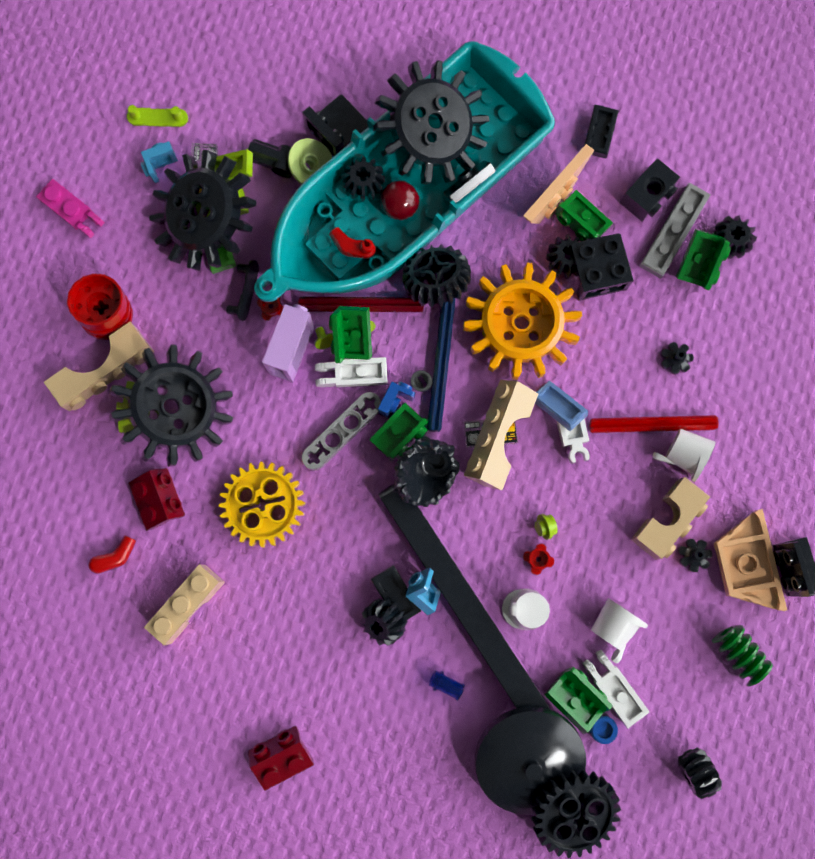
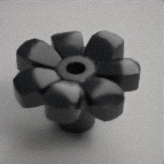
[661,342,694,375]
[678,539,713,572]

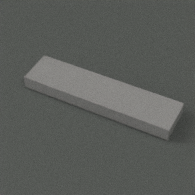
[639,183,711,279]

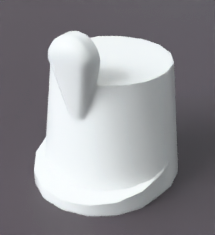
[652,429,716,482]
[502,589,550,630]
[591,598,648,663]

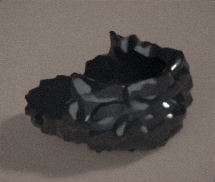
[393,436,460,507]

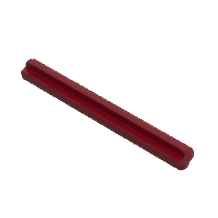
[298,297,424,312]

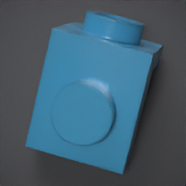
[140,141,178,183]
[406,568,441,615]

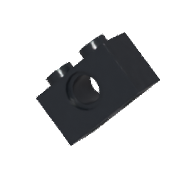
[620,158,680,222]

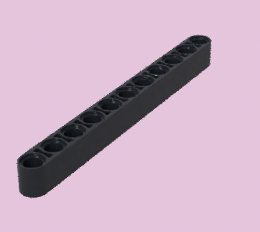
[378,483,551,710]

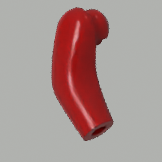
[329,227,376,258]
[88,535,136,574]

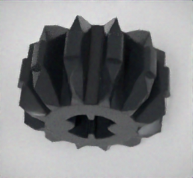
[341,156,385,202]
[712,215,757,259]
[546,234,580,279]
[360,598,408,646]
[678,747,722,799]

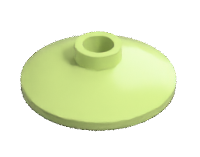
[288,138,332,184]

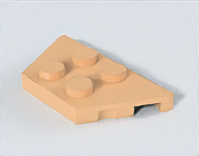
[523,144,594,224]
[714,509,787,611]

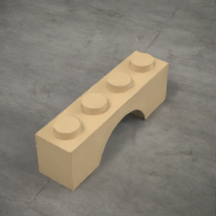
[44,322,154,411]
[464,380,538,490]

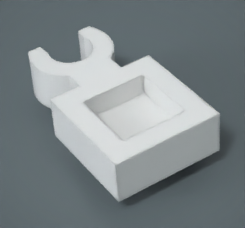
[557,419,590,464]

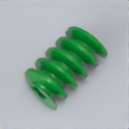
[712,625,773,687]

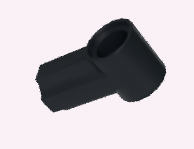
[248,139,292,179]

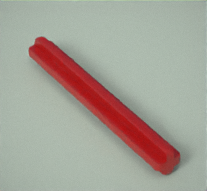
[589,415,719,433]

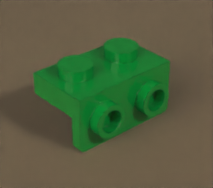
[555,190,613,241]
[676,229,730,291]
[329,306,372,364]
[369,403,428,462]
[544,667,613,734]

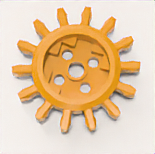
[463,262,582,380]

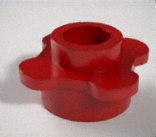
[257,296,284,321]
[523,543,554,575]

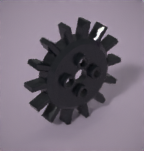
[372,60,489,185]
[149,150,256,271]
[109,344,233,467]

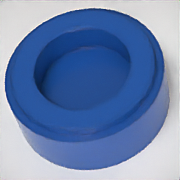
[589,715,618,744]

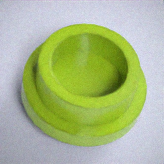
[535,514,558,540]

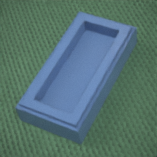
[535,380,588,431]

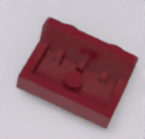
[128,468,185,531]
[248,726,314,791]

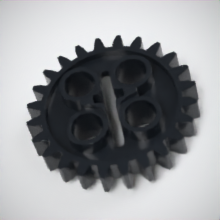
[531,770,621,858]

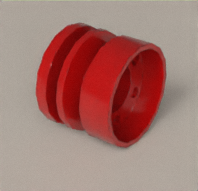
[67,274,133,340]

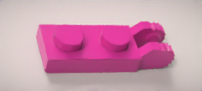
[36,178,105,238]

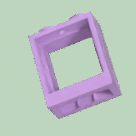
[262,304,314,382]

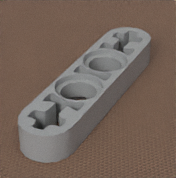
[302,392,381,471]

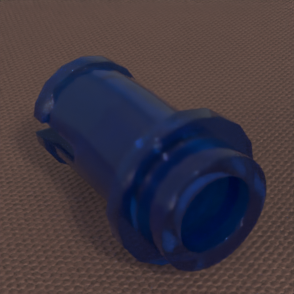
[428,670,465,701]

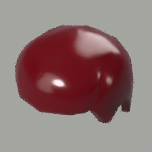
[380,181,420,221]

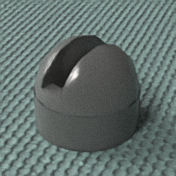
[411,370,432,392]

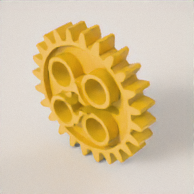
[219,461,306,548]

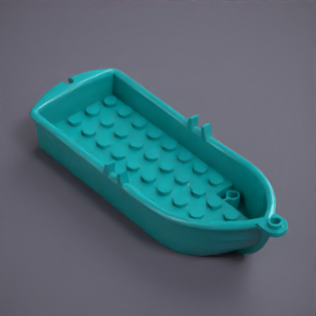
[254,41,555,302]

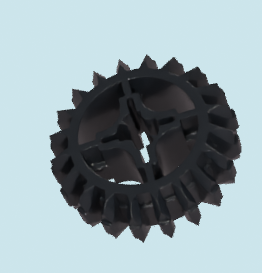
[402,243,471,308]

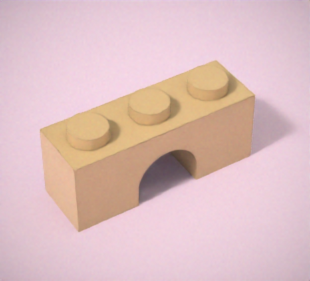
[631,477,710,560]
[144,564,225,646]

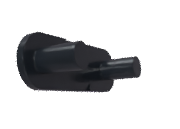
[226,260,259,321]

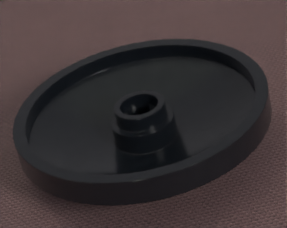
[475,707,586,815]

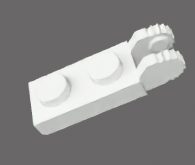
[315,357,388,387]
[582,649,649,728]

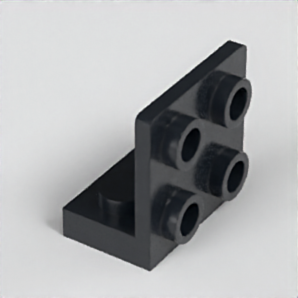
[302,94,368,157]
[571,233,634,301]
[773,537,815,597]

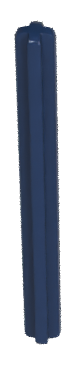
[427,298,456,432]

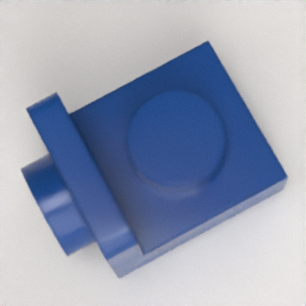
[378,381,415,418]

